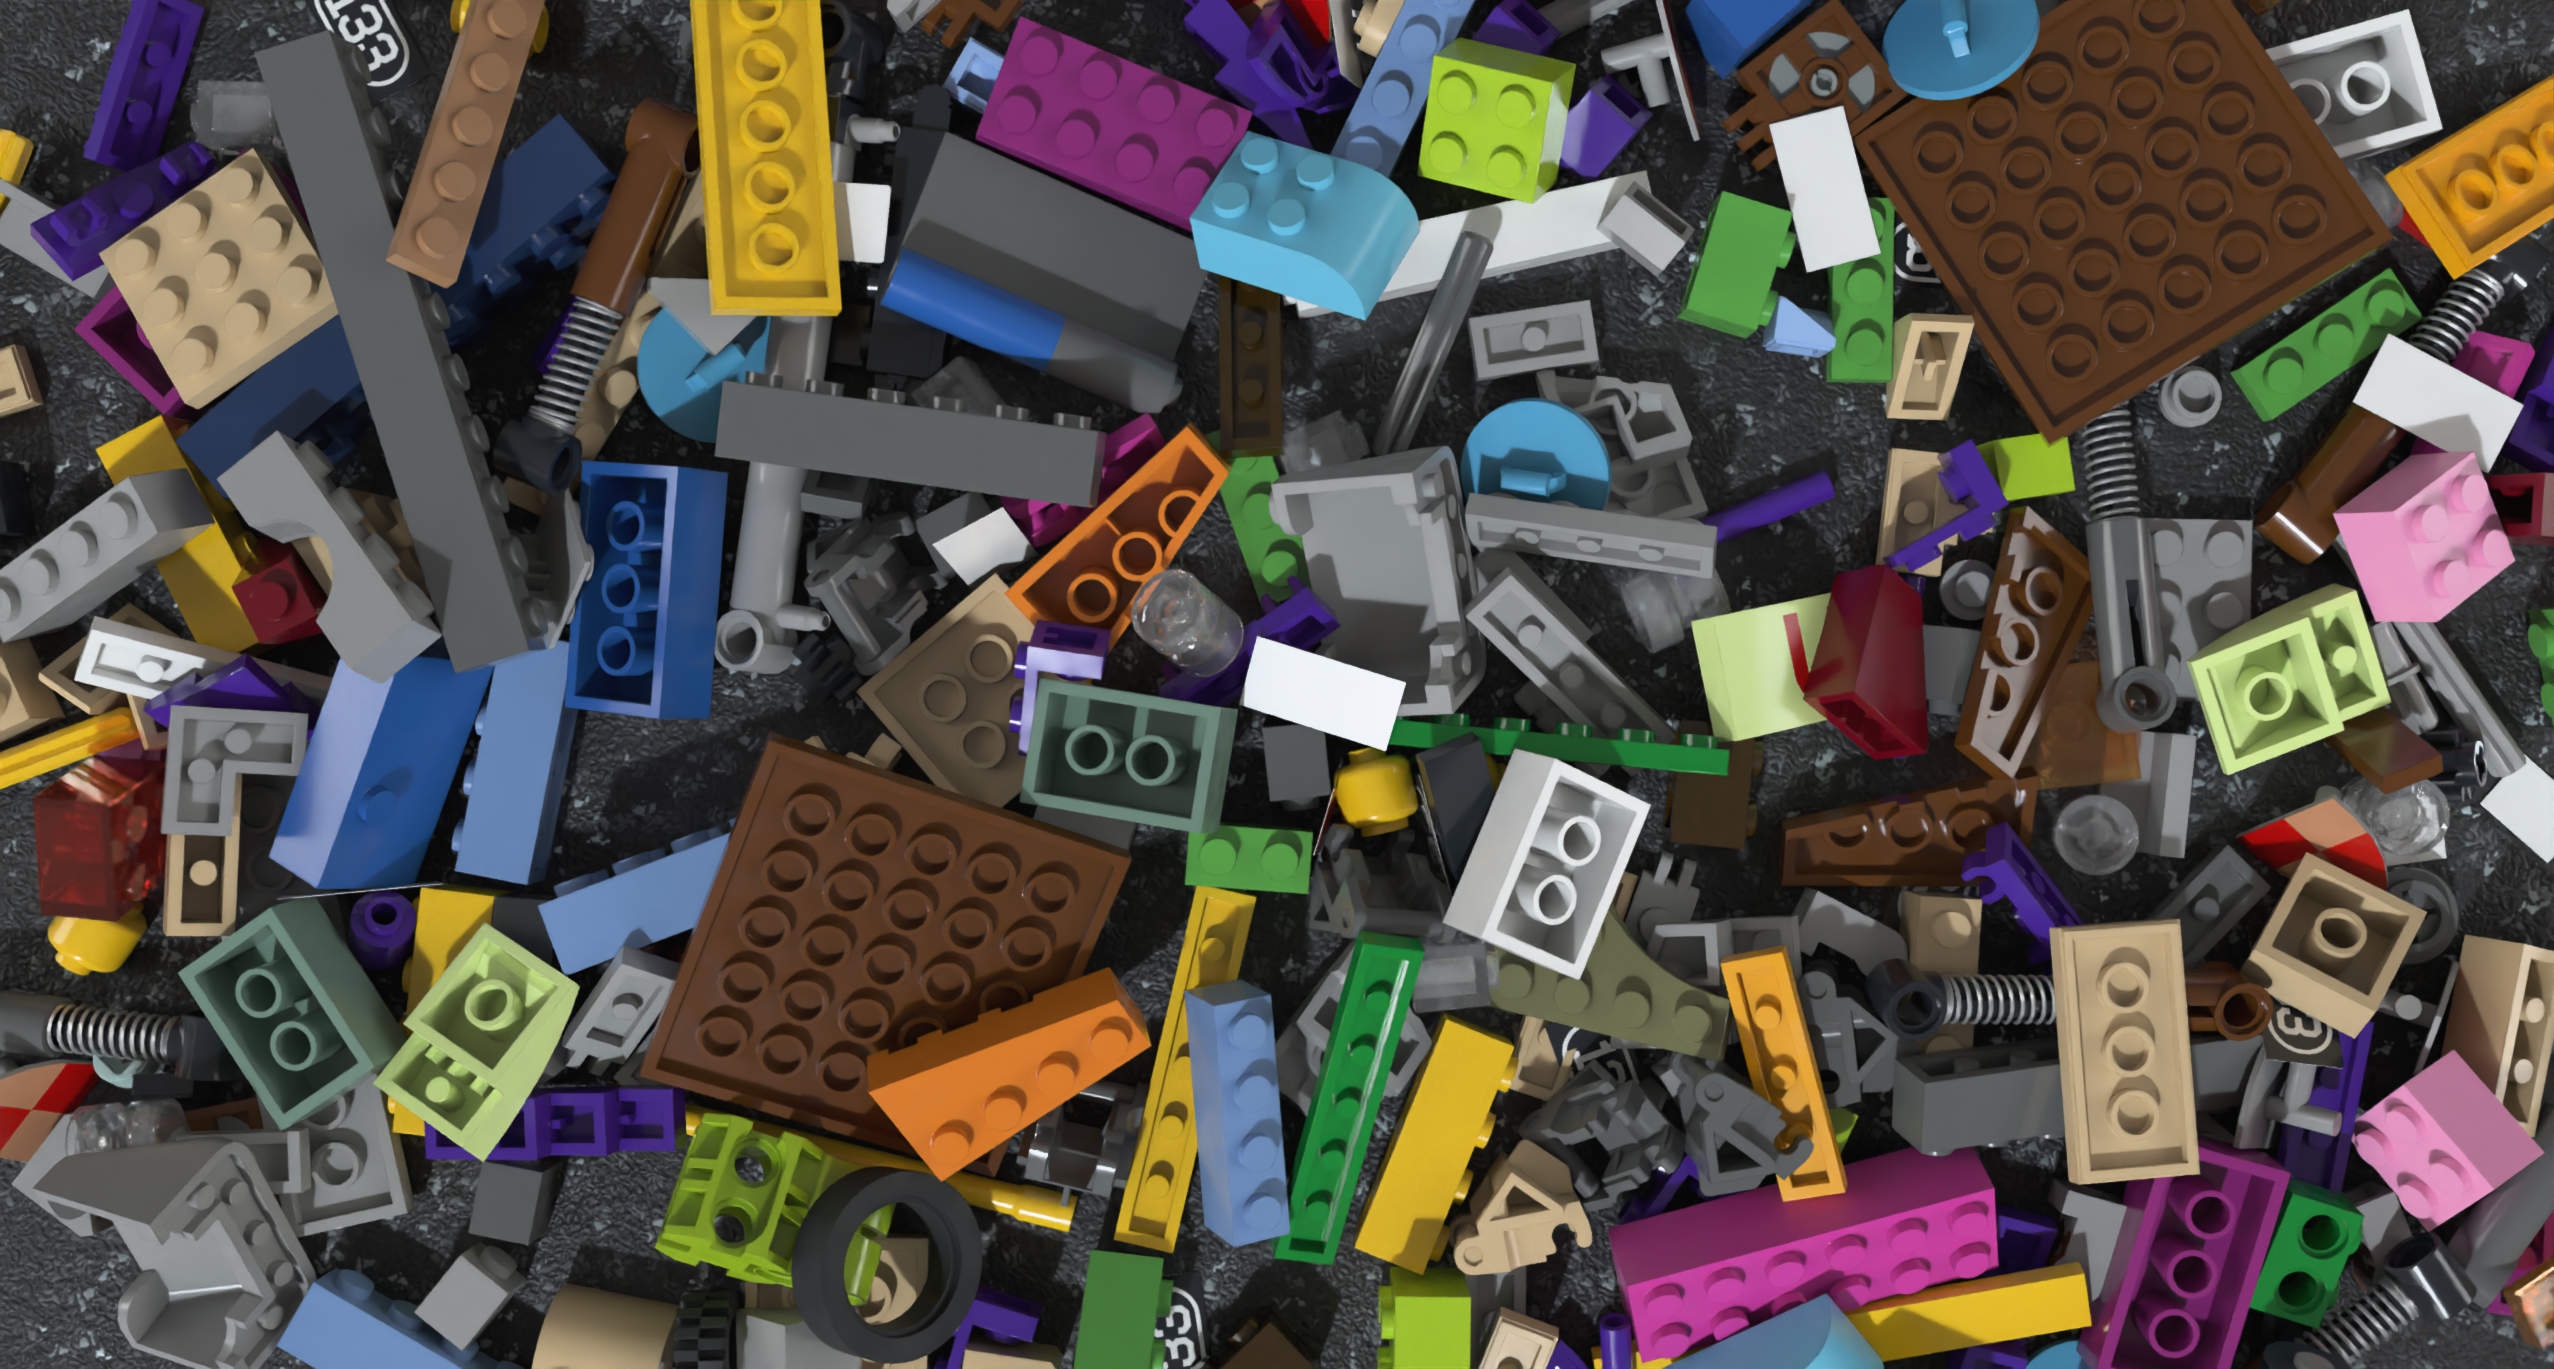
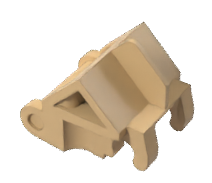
[1448,1139,1592,1275]

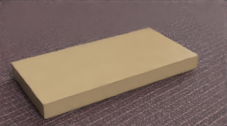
[2049,918,2200,1185]

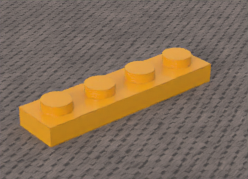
[1720,945,1848,1202]

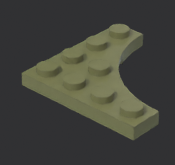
[1483,902,1733,1062]

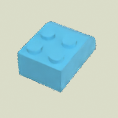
[1190,131,1420,321]
[1662,1293,1884,1369]

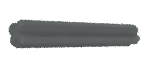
[1371,231,1494,456]

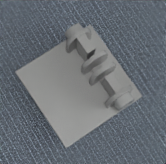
[508,487,594,649]

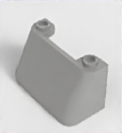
[1269,446,1487,716]
[32,1136,317,1369]

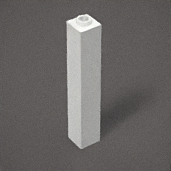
[1282,170,1652,320]

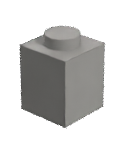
[414,1242,526,1351]

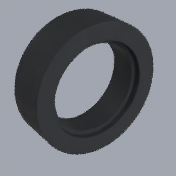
[791,1166,982,1364]

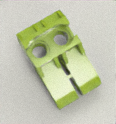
[654,1113,896,1305]

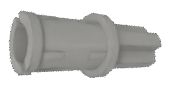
[2366,619,2439,735]

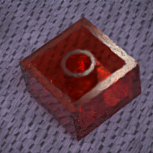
[33,755,167,922]

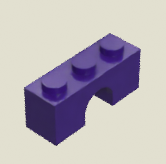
[1471,0,1653,183]

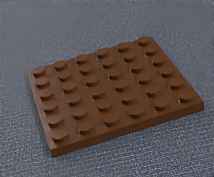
[1852,0,2394,448]
[639,732,1132,1177]

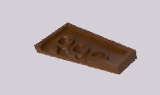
[1954,506,2093,780]
[1777,766,2039,887]

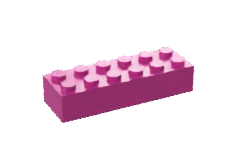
[1607,1146,1999,1363]

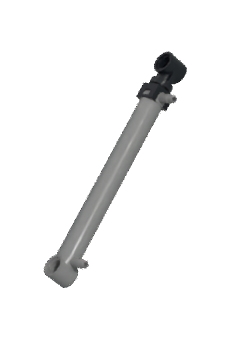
[715,0,900,674]

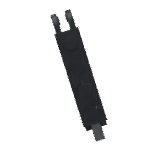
[859,82,963,407]

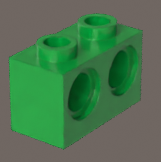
[2250,1177,2365,1329]

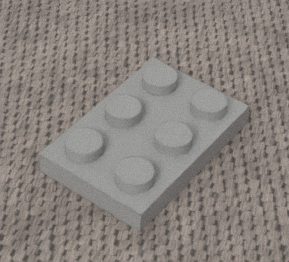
[2125,518,2253,701]

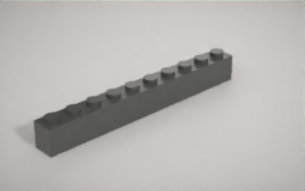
[254,30,548,673]

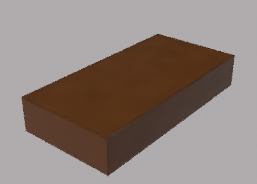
[2322,706,2444,795]

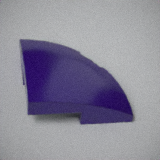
[1246,0,1361,115]
[143,653,321,740]

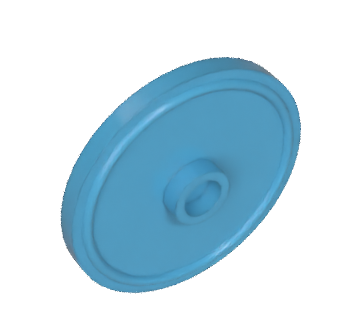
[1882,0,2040,100]
[637,308,771,443]
[1461,398,1612,511]

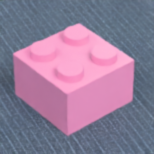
[2333,451,2515,622]
[2351,1050,2545,1232]

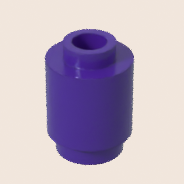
[348,890,416,970]

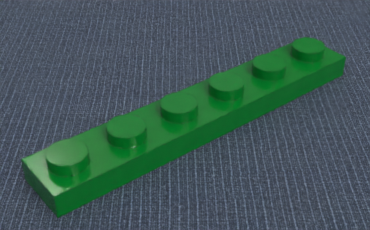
[1388,713,1730,776]
[1271,930,1425,1265]

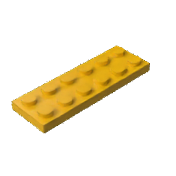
[690,0,842,316]

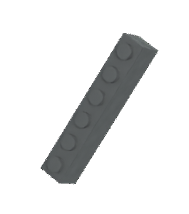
[715,371,1107,508]
[1892,1032,2263,1156]

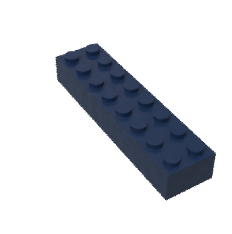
[175,113,620,499]

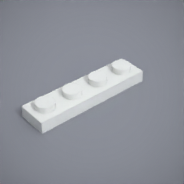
[74,616,333,710]

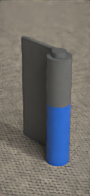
[879,132,1208,419]

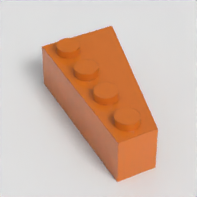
[1004,421,1233,684]
[867,967,1152,1182]

